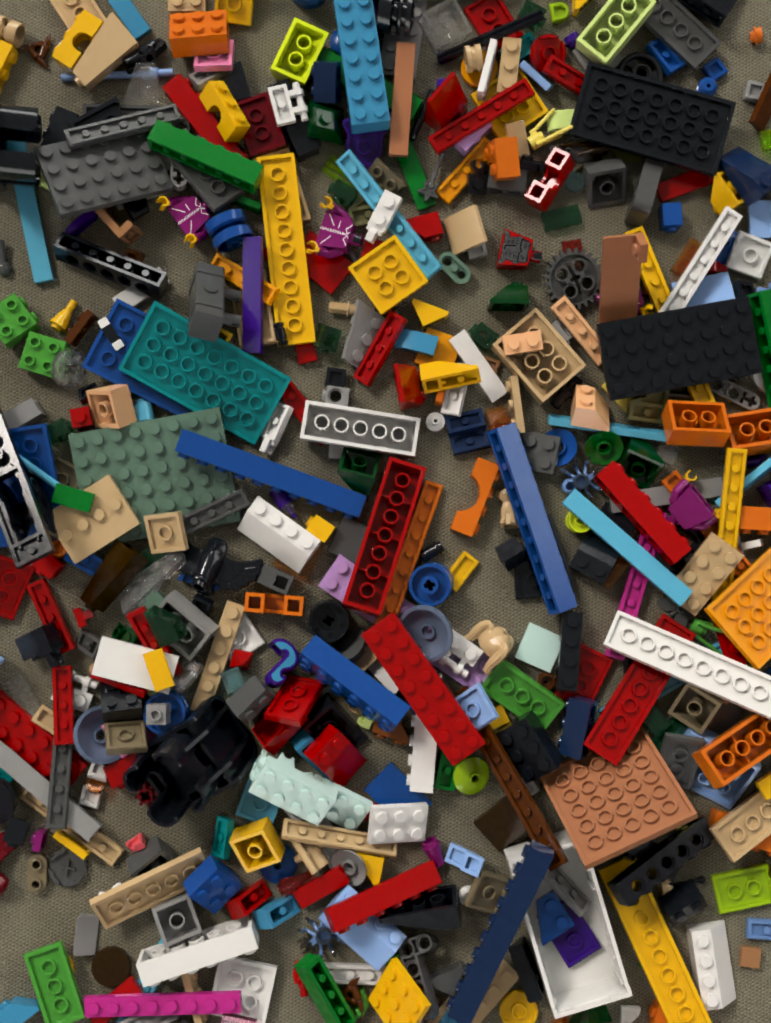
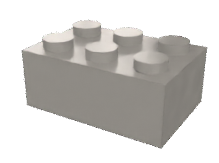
[151,589,220,661]

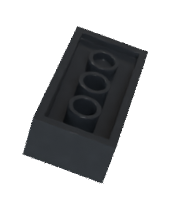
[569,502,636,586]
[379,884,461,930]

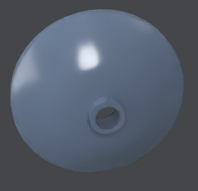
[400,605,453,662]
[73,706,121,765]

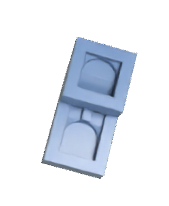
[444,842,485,878]

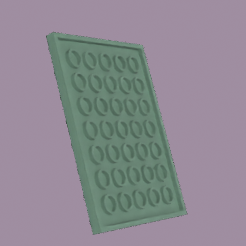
[68,407,242,545]

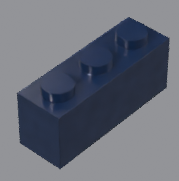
[558,695,598,760]

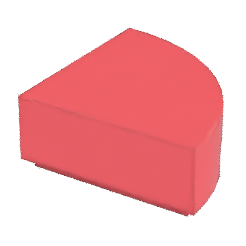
[125,832,146,852]

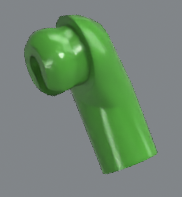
[352,987,369,1019]

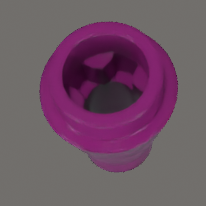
[422,836,445,868]

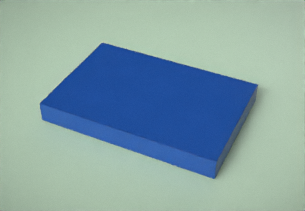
[364,762,432,806]

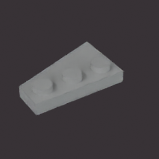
[341,299,385,368]

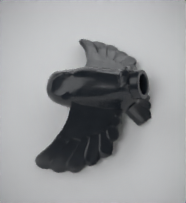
[172,537,263,596]

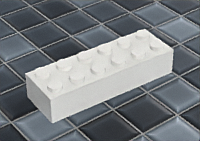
[300,400,421,458]
[136,913,260,988]

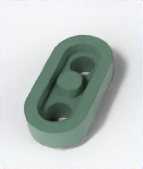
[438,252,471,285]

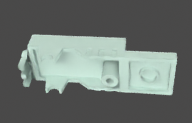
[248,749,373,830]

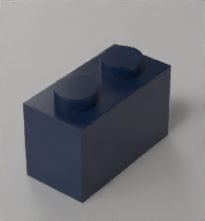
[311,60,341,104]

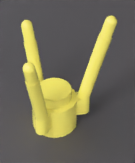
[527,108,573,151]

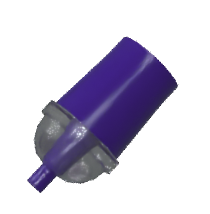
[269,490,297,519]

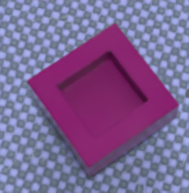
[31,827,49,852]

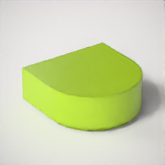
[548,2,569,25]

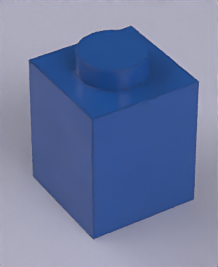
[658,202,683,233]

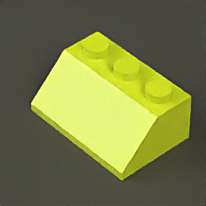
[270,17,329,85]

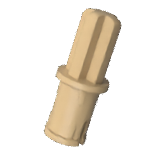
[328,301,356,317]

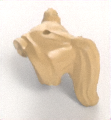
[463,620,514,675]

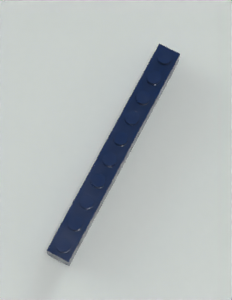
[446,839,555,1023]

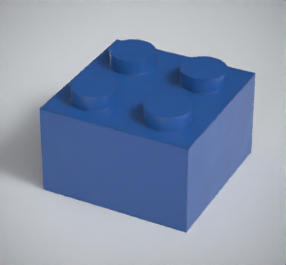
[183,854,243,914]

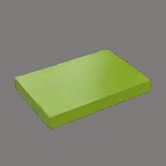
[710,863,771,915]

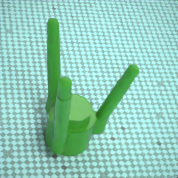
[689,617,724,655]

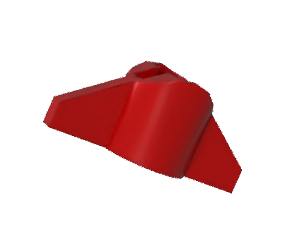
[707,260,727,274]

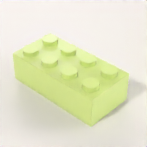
[575,0,657,66]

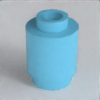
[133,398,155,422]

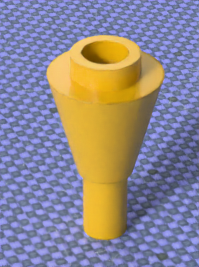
[49,299,78,333]

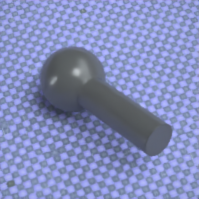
[0,240,12,277]

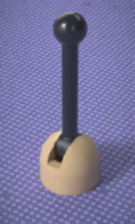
[658,876,705,895]

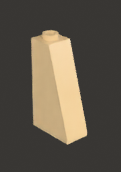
[72,12,140,92]

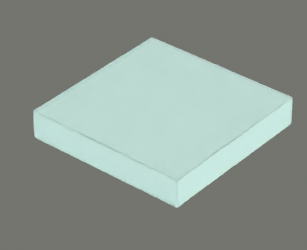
[514,622,560,673]

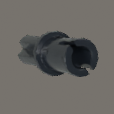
[550,375,583,410]

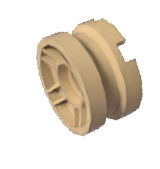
[464,44,483,73]

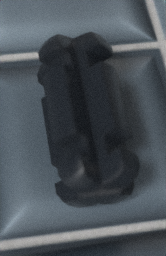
[273,322,288,346]

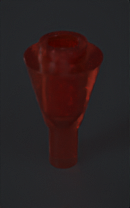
[277,870,313,897]

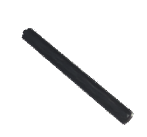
[437,9,544,65]

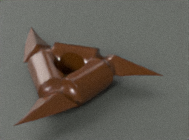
[17,32,51,69]
[342,977,363,1014]

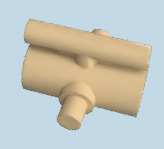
[291,841,329,875]

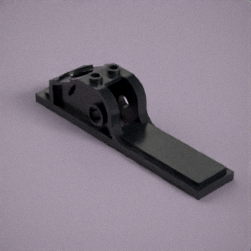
[0,407,58,569]

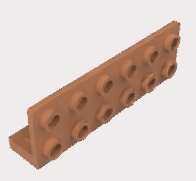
[598,232,648,324]

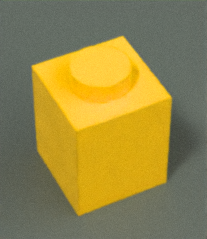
[305,514,336,543]

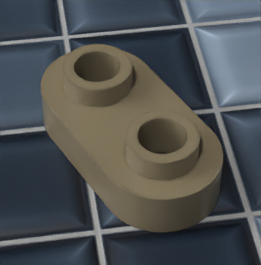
[27,853,49,894]

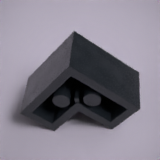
[100,681,144,723]

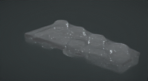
[119,551,187,616]

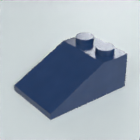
[719,147,771,207]

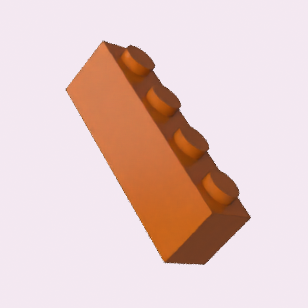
[739,506,771,535]

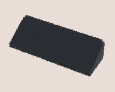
[508,936,545,1003]

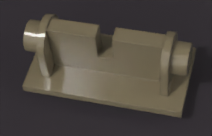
[368,157,406,195]

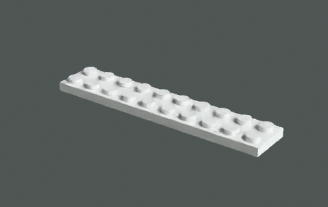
[603,610,771,720]

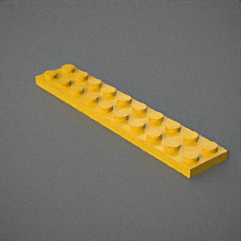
[256,153,316,347]
[598,858,712,1023]

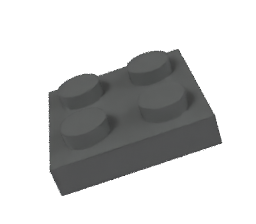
[522,431,562,475]

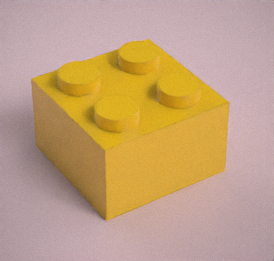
[229,817,285,873]

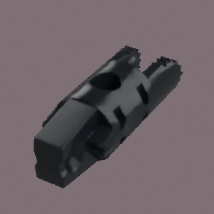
[122,38,167,75]

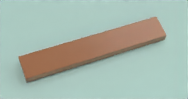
[389,42,416,158]

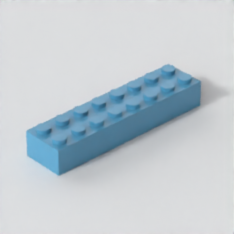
[333,0,390,134]

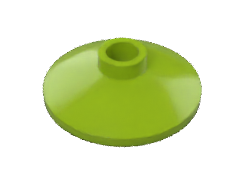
[453,756,489,795]

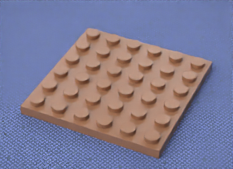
[539,725,698,870]

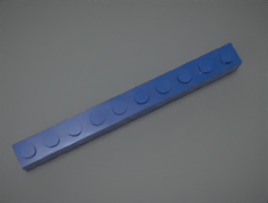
[487,422,578,615]
[175,429,367,519]

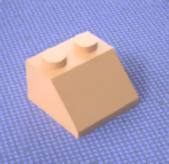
[86,384,137,429]
[571,384,610,432]

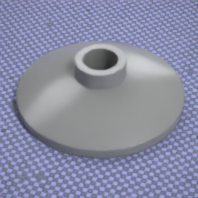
[331,849,367,886]

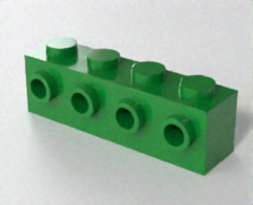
[294,953,357,1023]

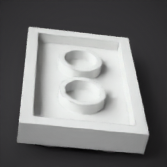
[367,802,429,845]

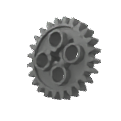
[542,247,601,310]

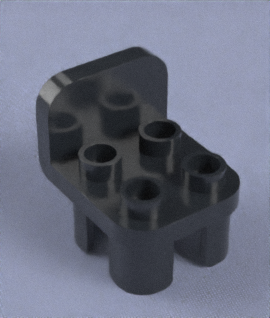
[0,100,42,192]
[123,695,258,827]

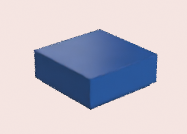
[701,57,729,81]

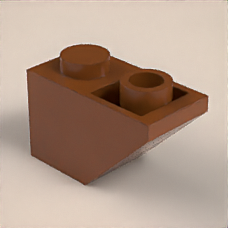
[372,721,410,745]

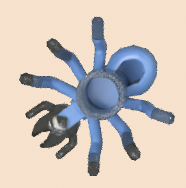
[560,456,605,502]
[296,910,346,959]

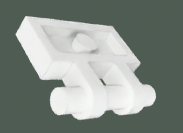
[267,82,309,127]
[438,629,484,678]
[51,670,99,712]

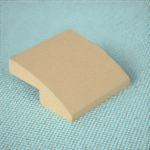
[443,205,488,256]

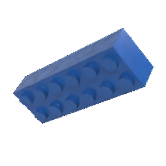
[298,635,410,733]

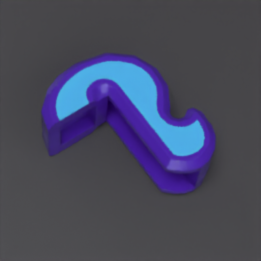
[265,639,299,688]

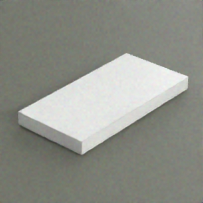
[91,636,180,695]

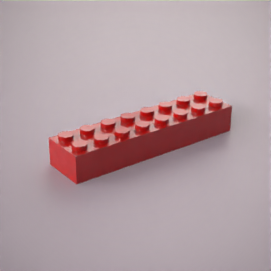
[342,456,427,618]
[361,611,486,766]

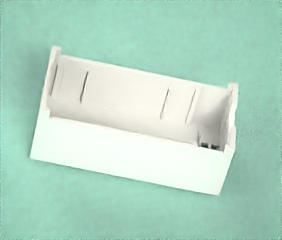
[503,830,633,1019]

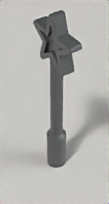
[417,149,448,203]

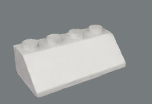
[237,496,321,574]
[685,920,736,1011]

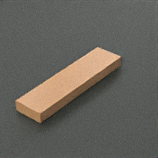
[550,295,602,366]

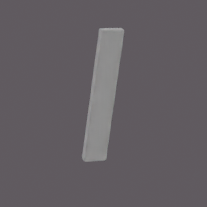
[609,477,723,513]

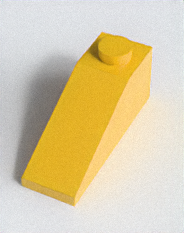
[419,361,481,394]

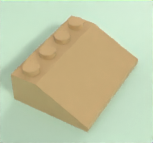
[490,307,586,405]

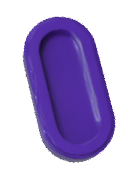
[65,211,98,237]

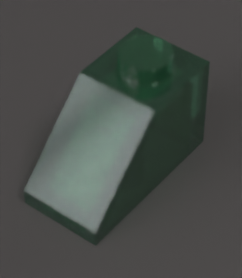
[143,605,188,648]

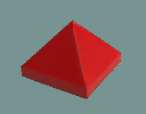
[229,649,253,671]

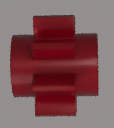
[134,782,158,807]

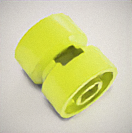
[565,511,590,533]

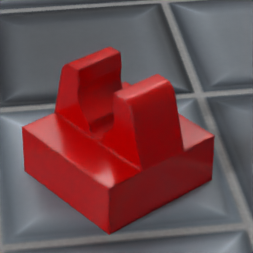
[73,607,94,628]

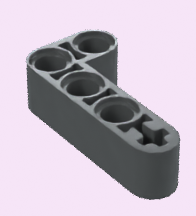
[624,158,664,227]
[398,934,439,1020]

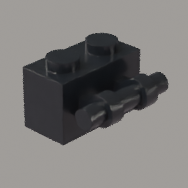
[658,879,707,926]

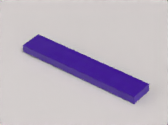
[243,236,263,354]

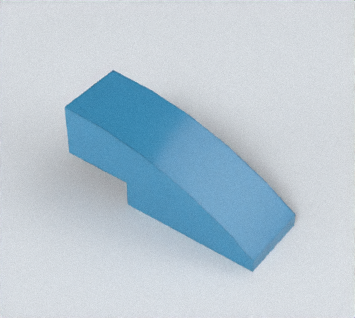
[393,328,439,358]

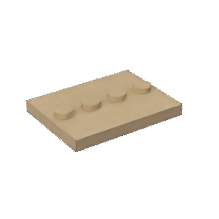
[53,474,141,564]

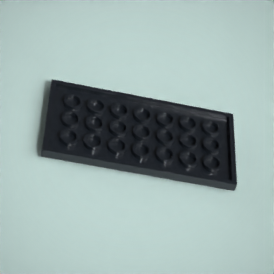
[567,61,736,177]
[595,296,763,401]

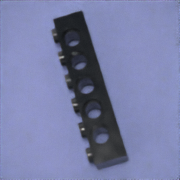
[53,232,169,300]
[607,817,715,907]

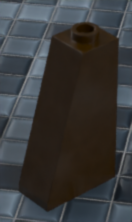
[80,539,149,612]

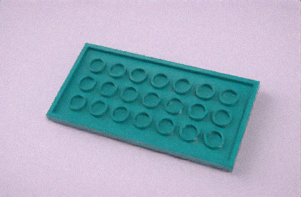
[118,301,292,445]

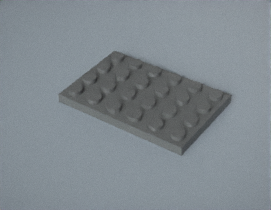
[34,131,173,219]

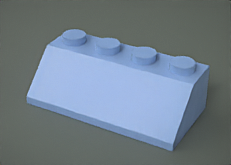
[318,884,407,971]

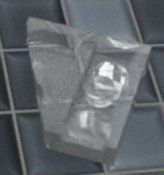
[123,62,161,104]

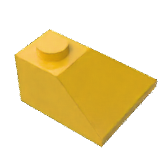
[710,170,745,215]

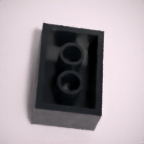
[496,710,564,784]

